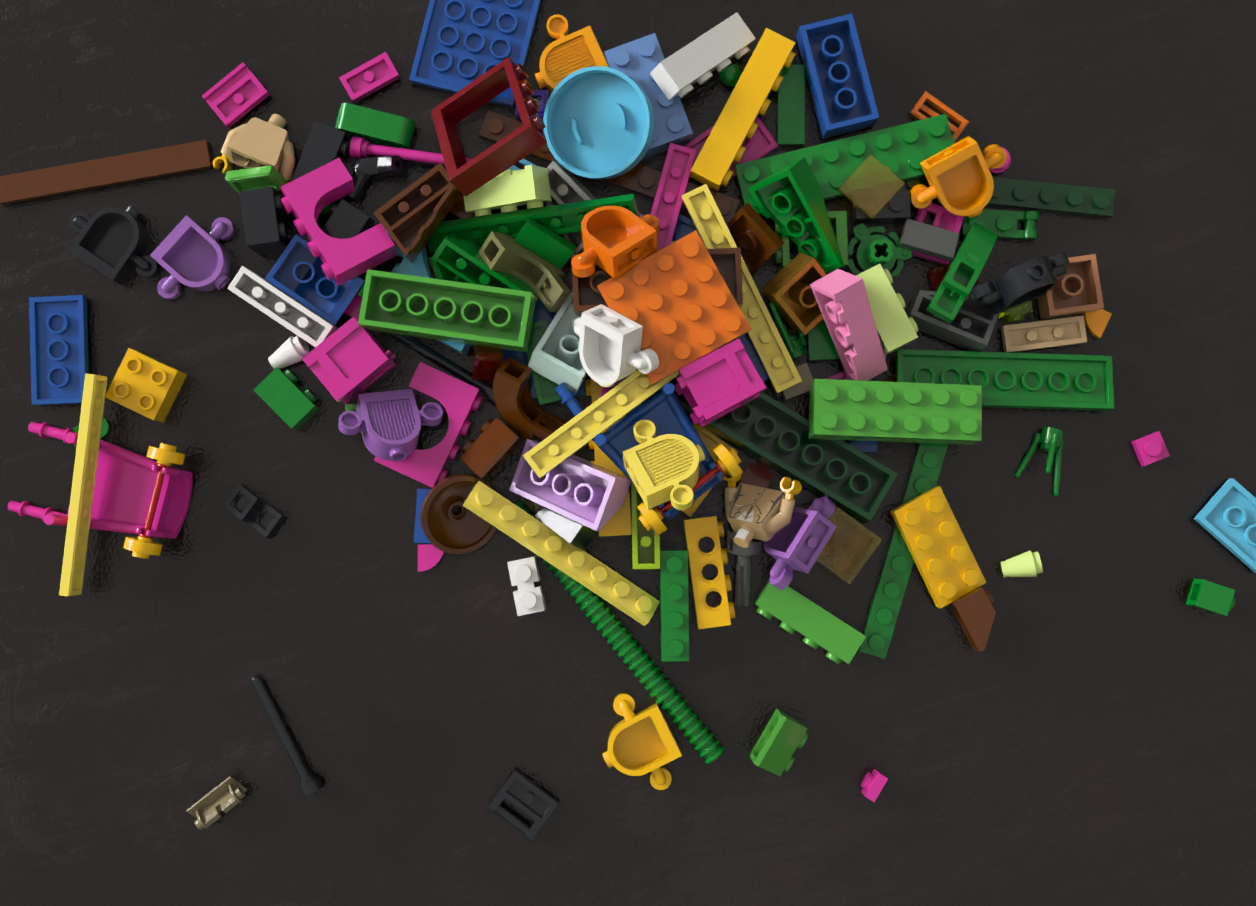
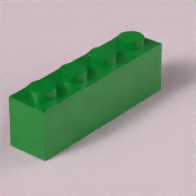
[660,550,689,662]

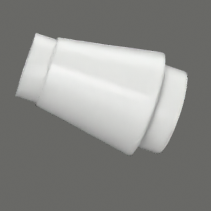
[268,335,311,369]

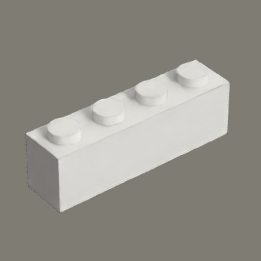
[650,12,756,100]
[227,266,339,347]

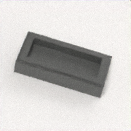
[899,218,959,261]

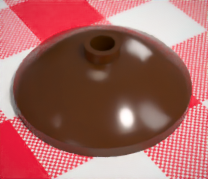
[420,474,497,554]

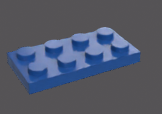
[29,295,89,406]

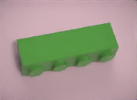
[754,580,866,665]

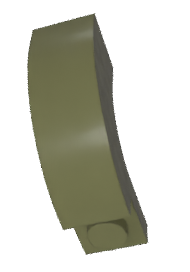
[478,231,571,313]

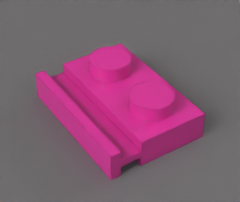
[202,62,270,128]

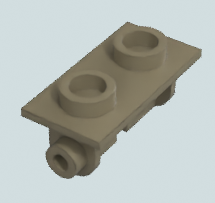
[187,776,247,830]

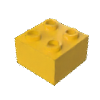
[105,348,187,423]

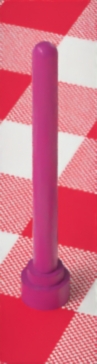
[349,136,473,165]

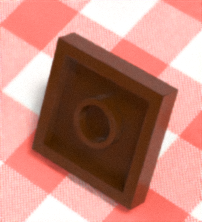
[726,203,784,276]

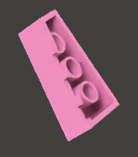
[810,269,888,381]

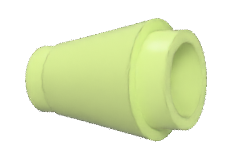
[1000,550,1043,578]

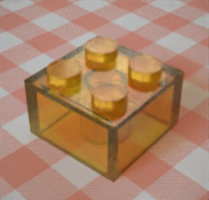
[816,507,882,584]

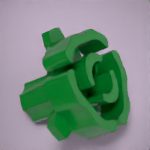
[846,223,912,279]

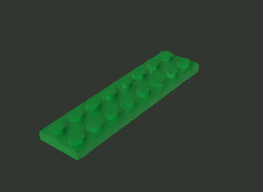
[735,114,954,216]
[895,349,1114,411]

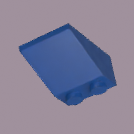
[265,234,365,326]

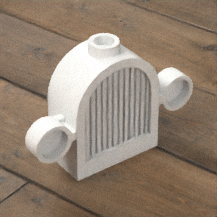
[573,304,659,387]

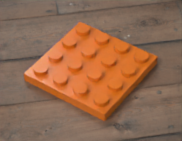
[597,230,751,385]

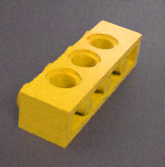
[683,516,735,629]

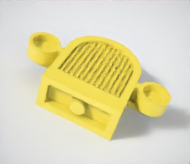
[623,420,705,510]

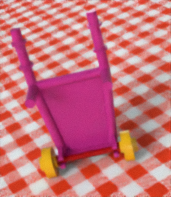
[8,422,193,559]

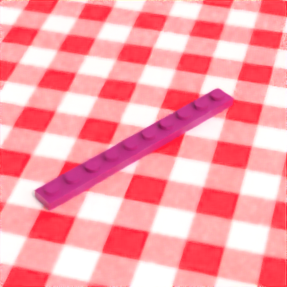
[600,143,696,398]

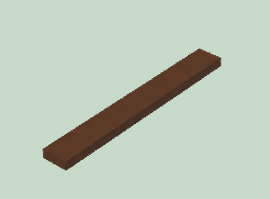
[0,140,213,205]

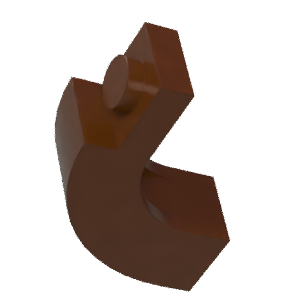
[493,357,567,440]

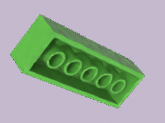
[358,269,536,353]
[809,379,982,445]

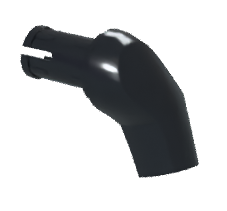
[348,155,404,200]

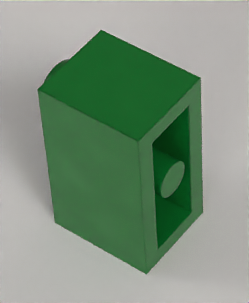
[254,367,320,430]

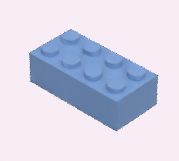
[604,33,693,160]

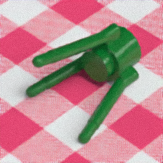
[769,302,808,359]
[1015,427,1064,496]

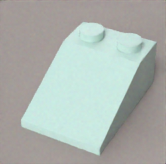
[528,292,587,394]

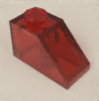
[471,345,503,381]

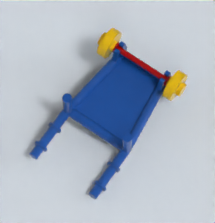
[555,382,743,536]

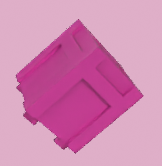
[302,317,397,405]
[674,338,767,428]

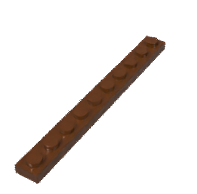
[479,110,740,224]

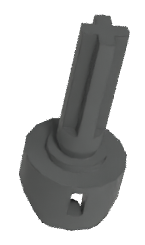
[726,530,763,606]

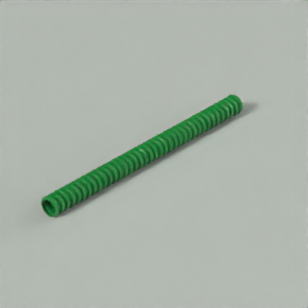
[515,501,725,764]

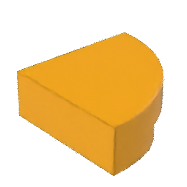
[1083,309,1112,339]

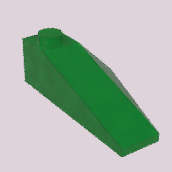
[748,157,844,273]

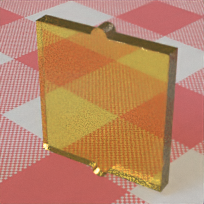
[839,154,905,219]

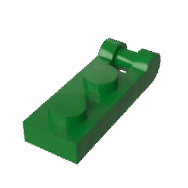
[960,209,1039,241]

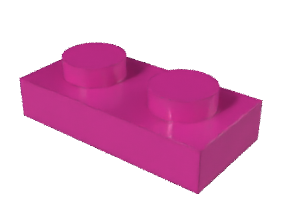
[339,52,400,103]

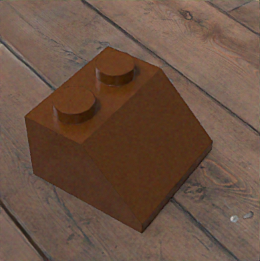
[460,418,523,480]

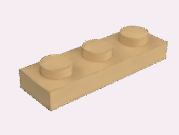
[1001,315,1087,353]

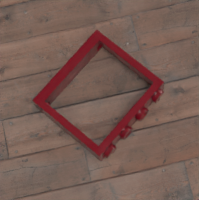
[431,57,547,196]

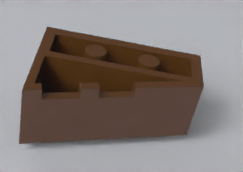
[374,163,462,263]

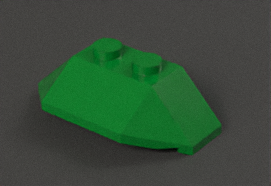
[431,236,538,302]

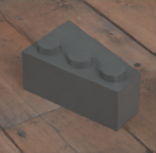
[907,290,999,352]

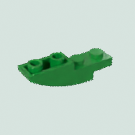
[926,222,998,323]

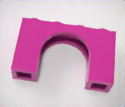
[280,158,396,286]
[373,362,483,488]

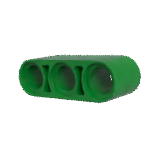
[335,103,416,149]

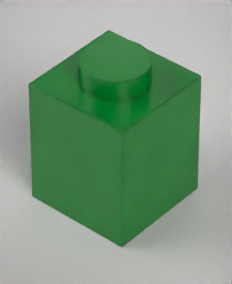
[1186,579,1235,616]

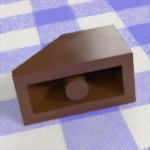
[949,587,996,652]

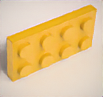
[890,486,986,609]

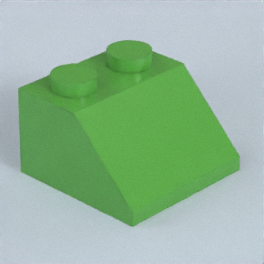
[749,709,808,776]

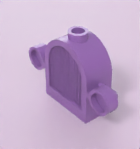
[150,215,236,300]
[338,389,443,462]
[763,496,837,590]

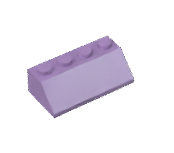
[509,439,632,531]

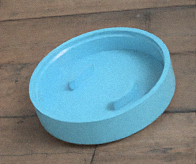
[543,66,655,180]

